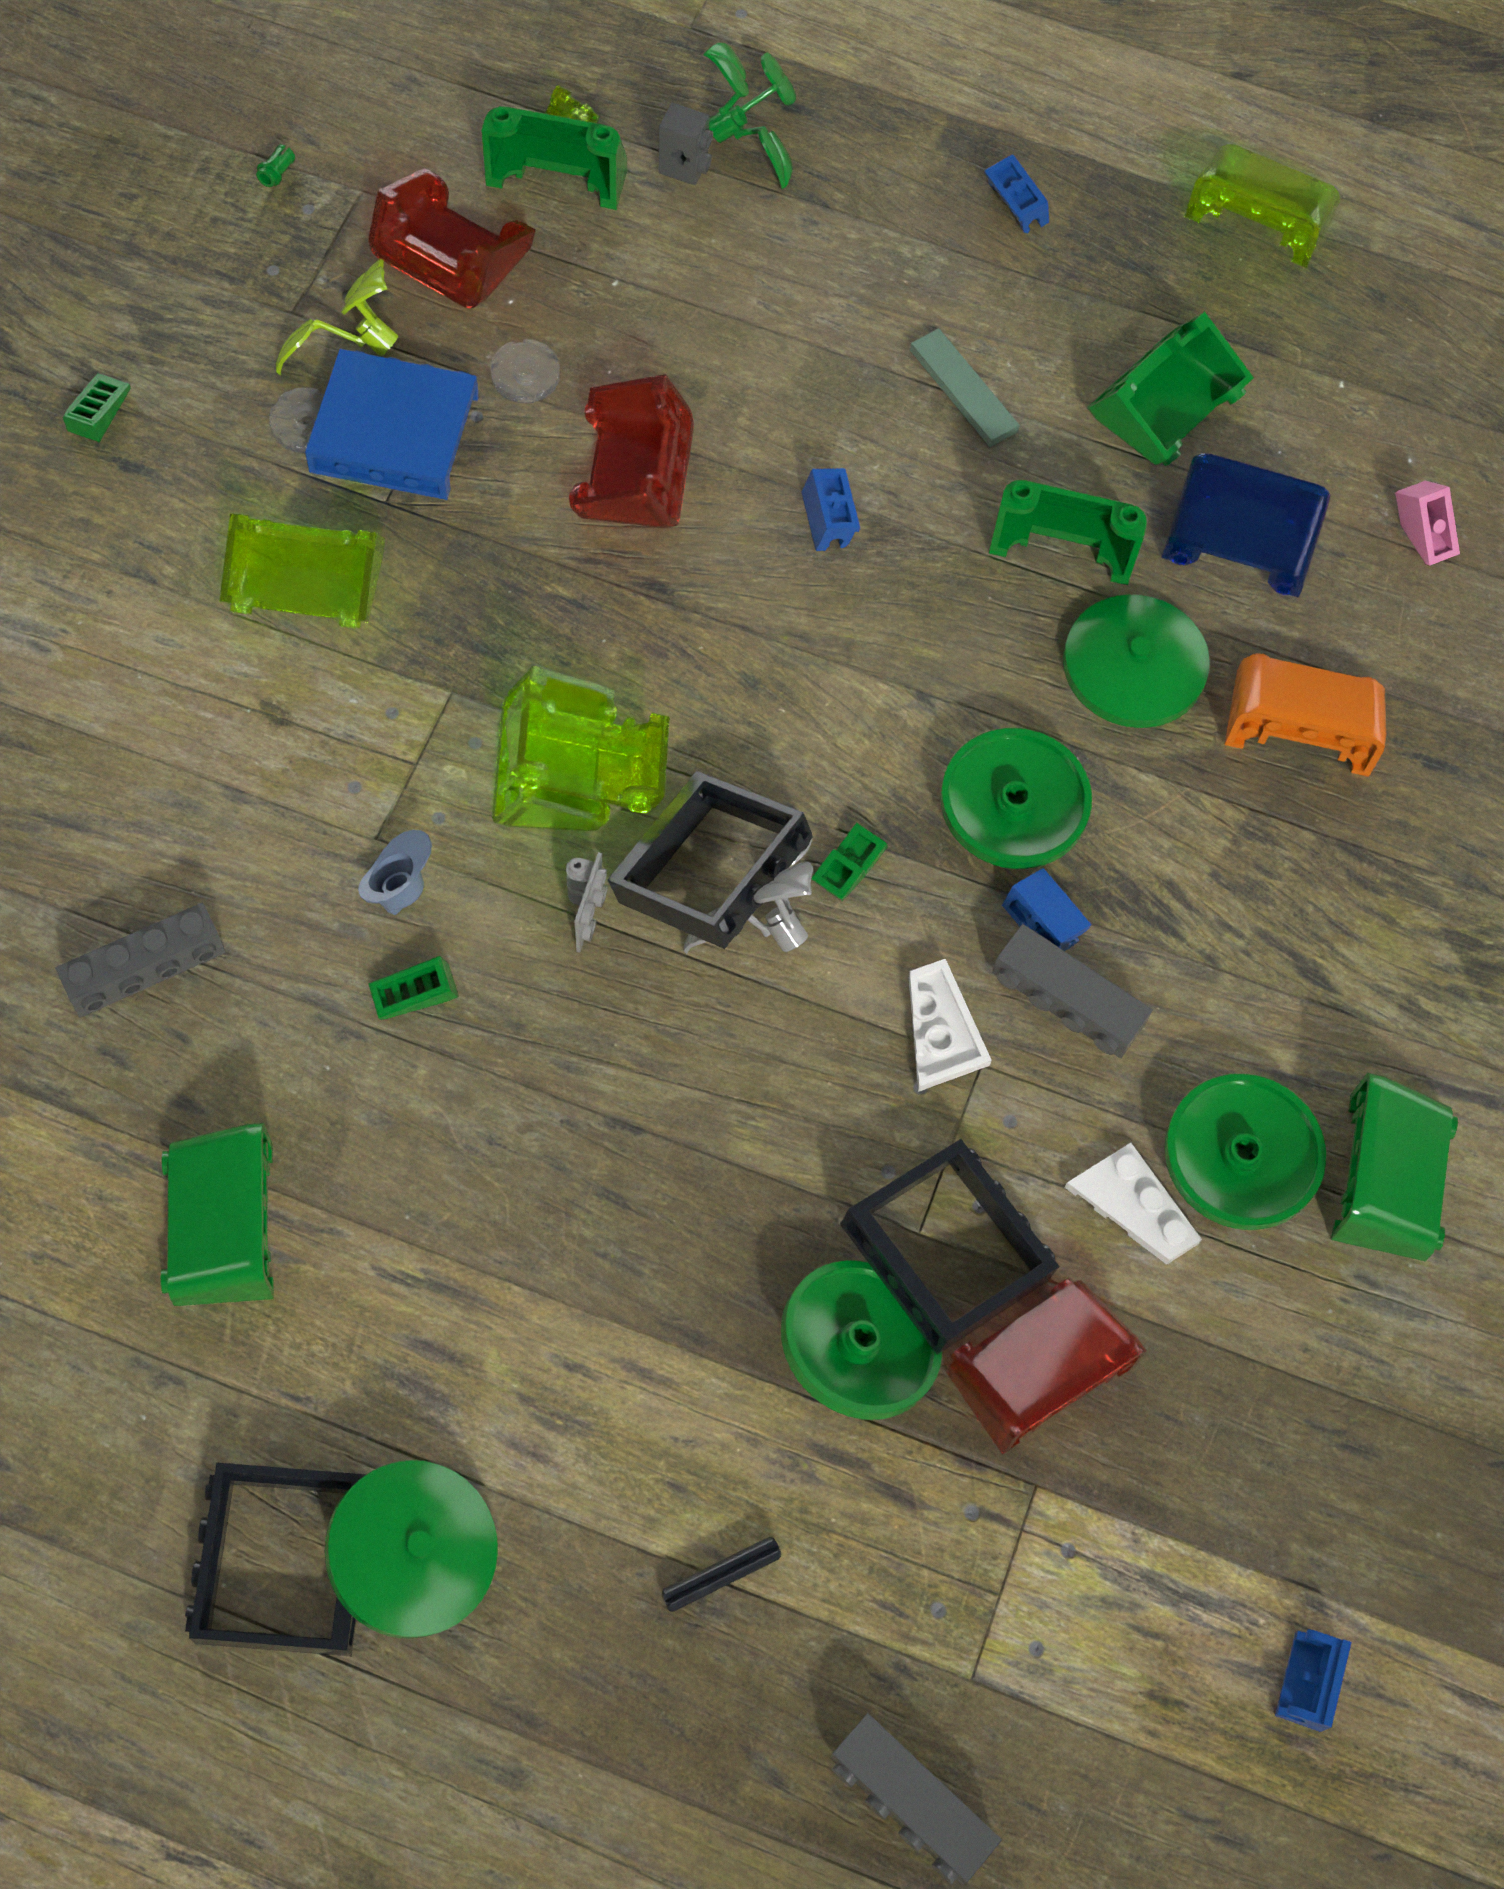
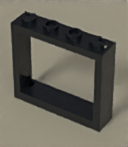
[607,771,813,949]
[840,1139,1060,1355]
[185,1462,367,1657]

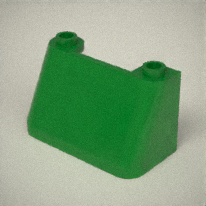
[481,106,627,210]
[1087,311,1254,466]
[989,480,1147,585]
[1331,1073,1458,1261]
[160,1123,274,1306]

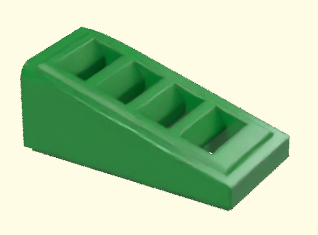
[63,373,131,442]
[368,956,459,1020]

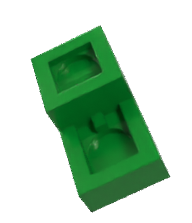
[811,822,888,901]

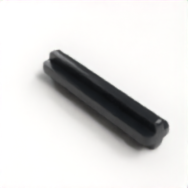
[662,1537,781,1612]

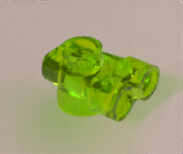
[545,85,600,123]

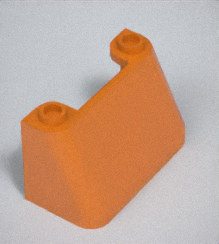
[1224,653,1386,777]

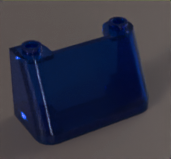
[1161,453,1331,597]

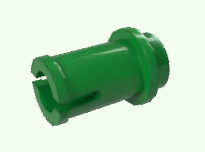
[256,144,296,187]

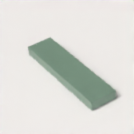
[910,328,1020,447]

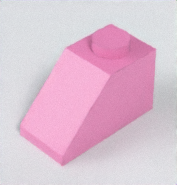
[1395,481,1460,566]

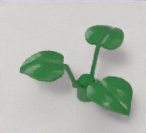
[703,42,796,190]

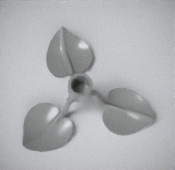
[683,839,813,955]

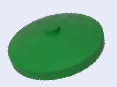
[1063,594,1210,728]
[940,728,1092,869]
[1164,1074,1326,1230]
[781,1260,942,1420]
[324,1460,498,1639]

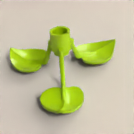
[276,258,398,376]

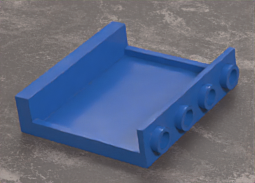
[305,349,479,500]

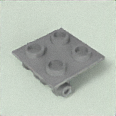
[566,852,608,953]

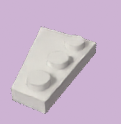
[909,959,992,1092]
[1064,1143,1202,1264]

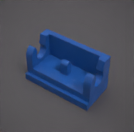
[984,154,1049,233]
[801,468,860,551]
[1002,868,1092,951]
[1275,1629,1352,1732]

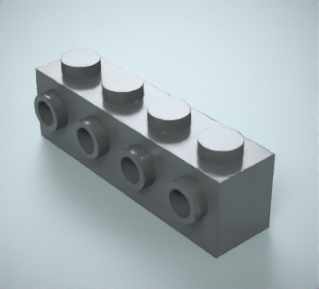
[55,902,225,1018]
[992,924,1153,1059]
[830,1713,1002,1885]

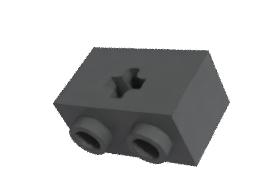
[659,102,713,186]

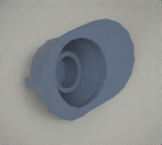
[358,830,432,915]

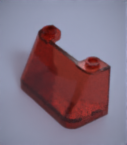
[368,168,536,309]
[569,374,694,528]
[946,1278,1147,1455]

